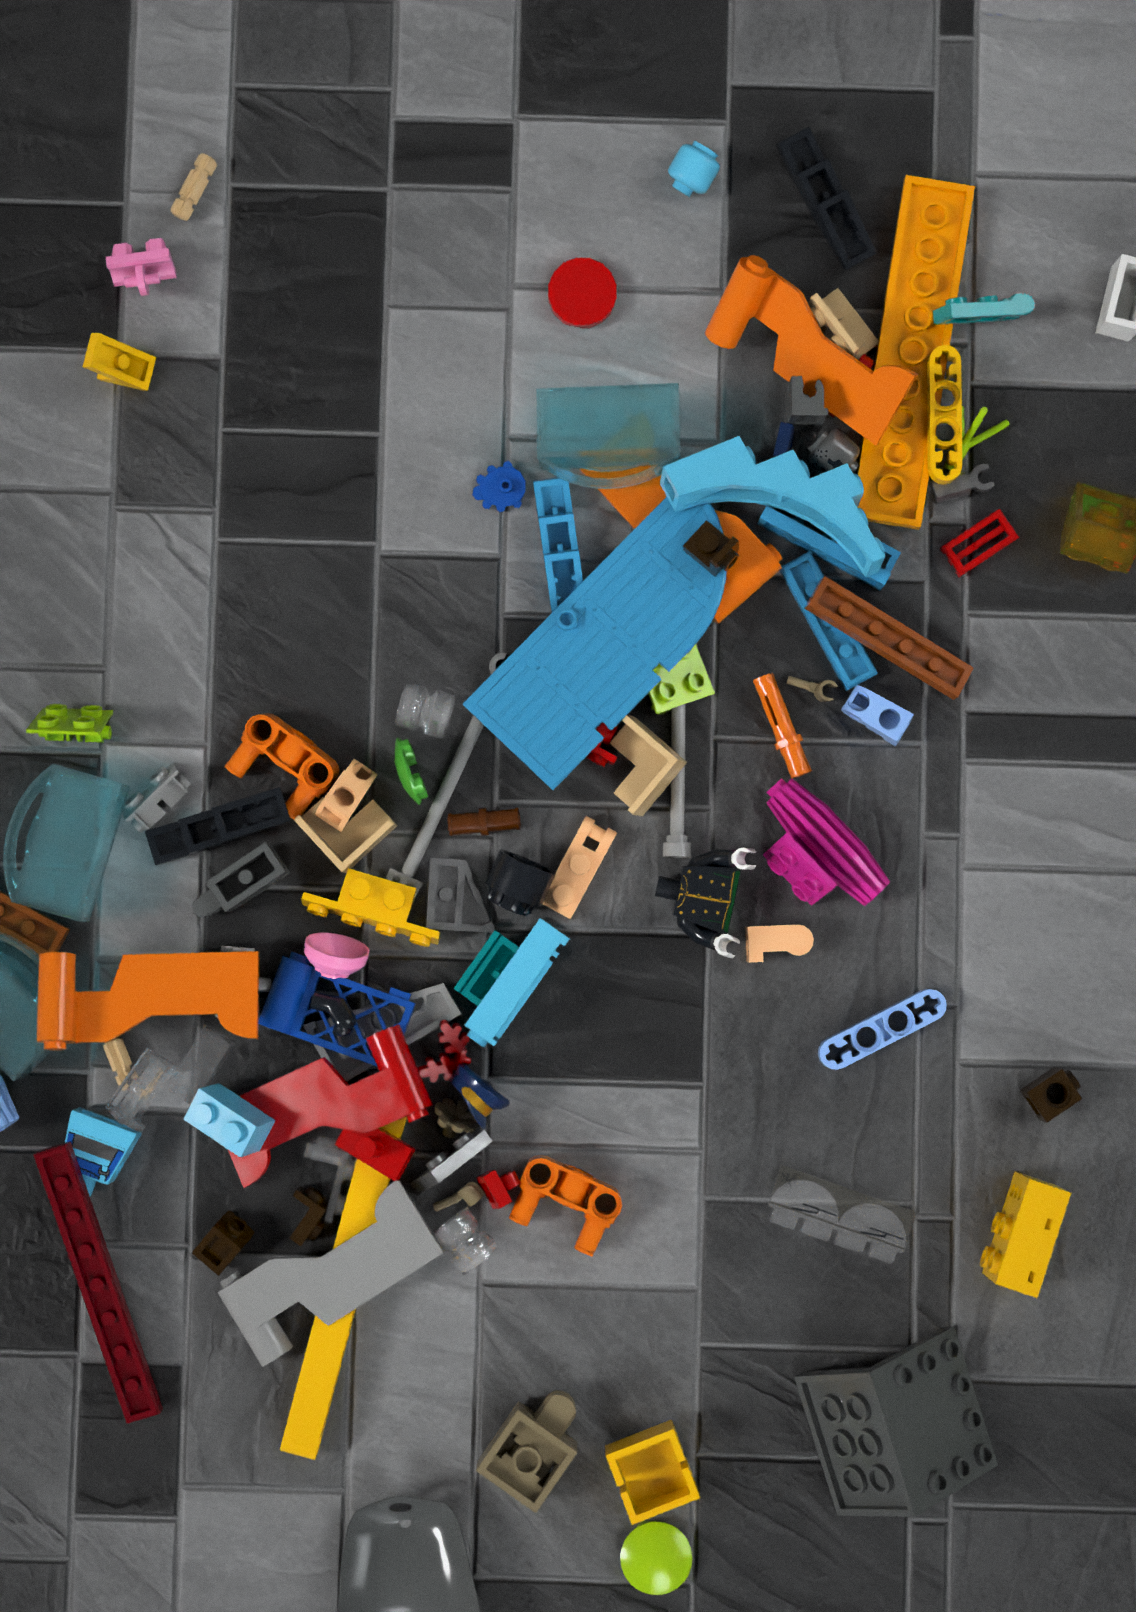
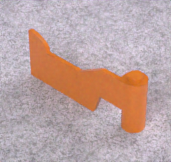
[705,255,918,446]
[579,413,783,624]

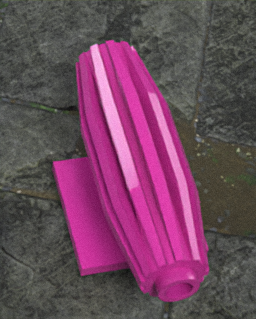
[763,778,890,906]

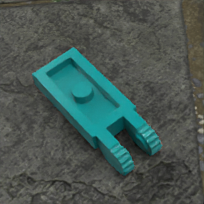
[933,293,1036,325]

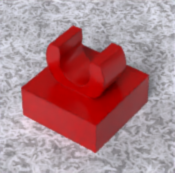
[476,1170,521,1209]

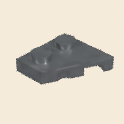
[425,858,494,933]
[410,1130,493,1195]

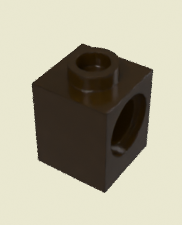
[1020,1067,1082,1123]

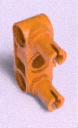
[225,713,340,820]
[509,1155,622,1257]

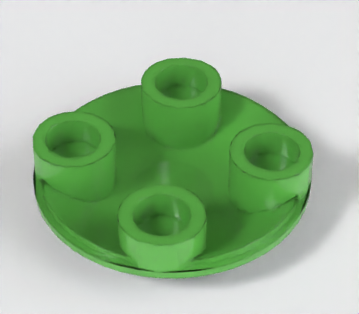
[395,737,428,805]

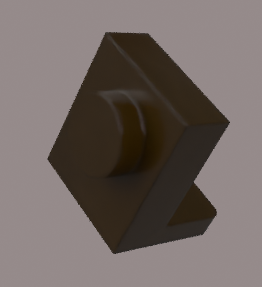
[289,1186,329,1246]

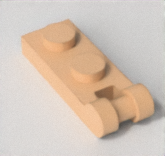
[543,816,617,920]

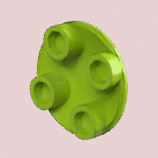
[620,1521,692,1595]

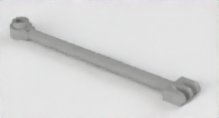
[385,653,507,905]

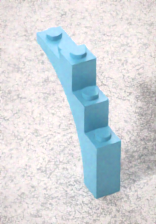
[660,436,885,577]

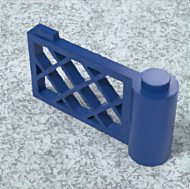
[259,952,416,1066]

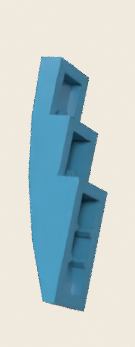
[533,476,583,612]

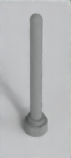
[663,704,691,858]

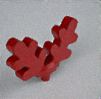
[418,1020,471,1083]

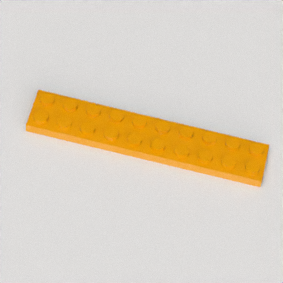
[857,175,975,530]

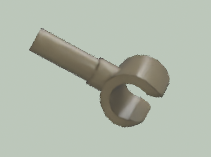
[786,676,838,702]
[433,1182,485,1212]

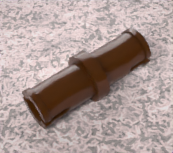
[447,807,521,836]

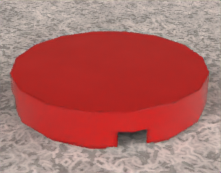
[548,258,617,329]

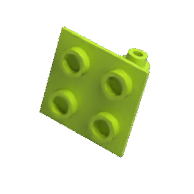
[648,644,715,715]
[26,704,113,743]

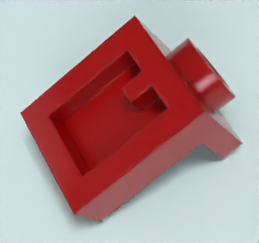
[586,722,618,767]

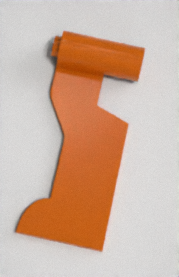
[36,951,259,1050]

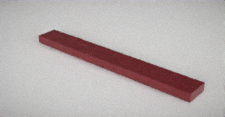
[33,1141,163,1424]

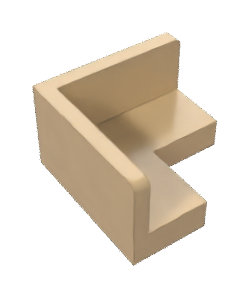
[610,715,687,816]
[294,797,398,873]

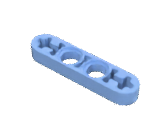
[818,989,947,1070]

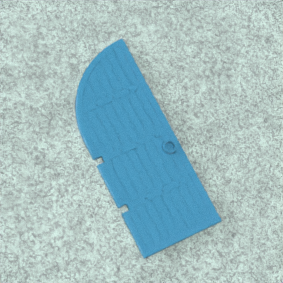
[462,497,727,790]

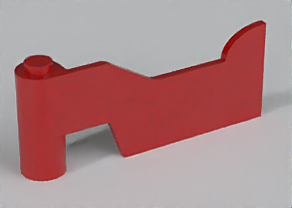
[228,1024,433,1188]

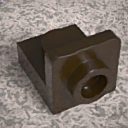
[683,520,739,577]
[192,1210,255,1276]

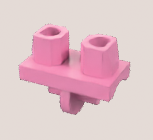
[106,238,176,296]

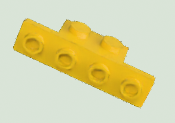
[301,868,440,947]

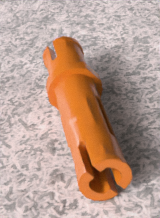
[753,673,812,779]

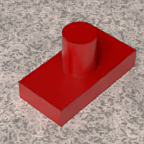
[335,1128,416,1181]

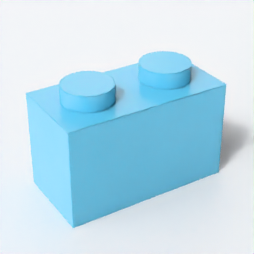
[184,1083,276,1158]

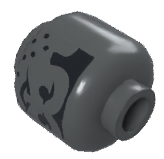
[807,428,860,474]

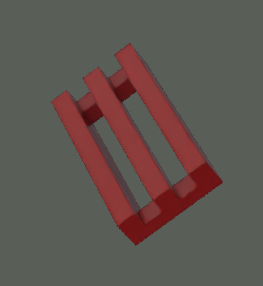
[940,508,1019,578]

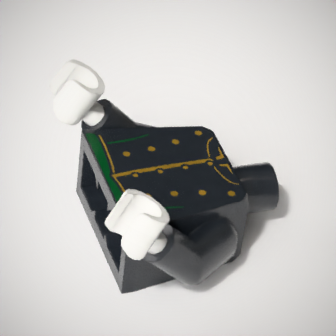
[655,848,756,958]

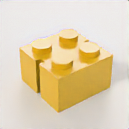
[605,1419,700,1525]

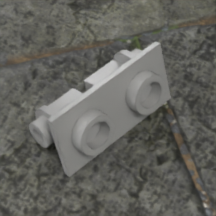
[122,763,192,833]

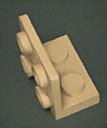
[808,288,879,360]

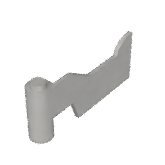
[217,1180,444,1367]

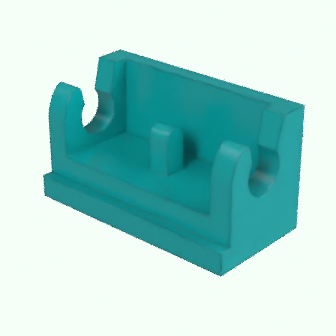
[453,930,519,1006]

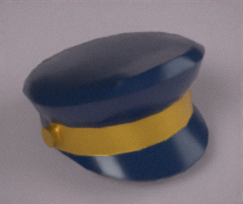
[449,1064,510,1129]

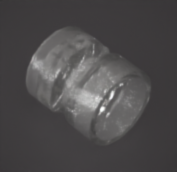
[395,682,455,739]
[433,1206,499,1276]

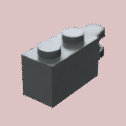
[191,842,290,918]

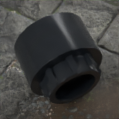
[485,849,556,916]

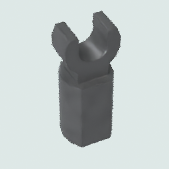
[929,464,995,504]

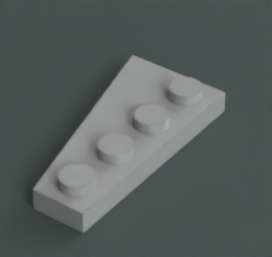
[303,983,463,1082]

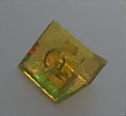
[1060,482,1136,574]

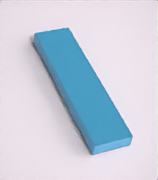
[780,551,878,691]

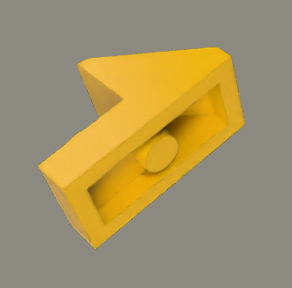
[82,333,156,391]

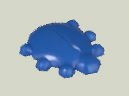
[472,461,526,512]

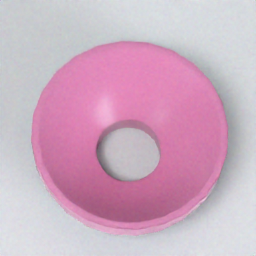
[304,932,370,979]

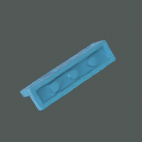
[757,505,901,591]

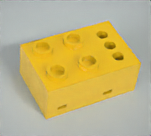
[980,1171,1071,1298]

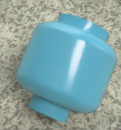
[668,141,720,197]

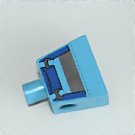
[65,1107,143,1197]

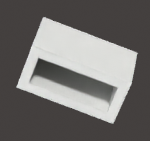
[1095,254,1136,341]

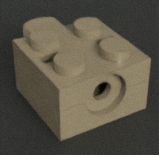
[476,1390,578,1513]

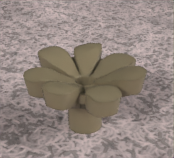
[434,1098,478,1138]

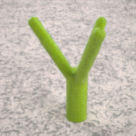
[943,406,1009,471]

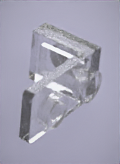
[304,1135,356,1223]

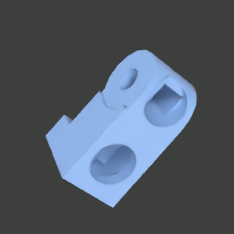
[841,685,914,747]

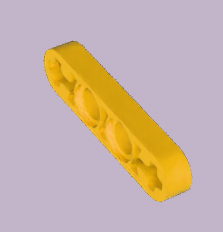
[927,345,962,485]

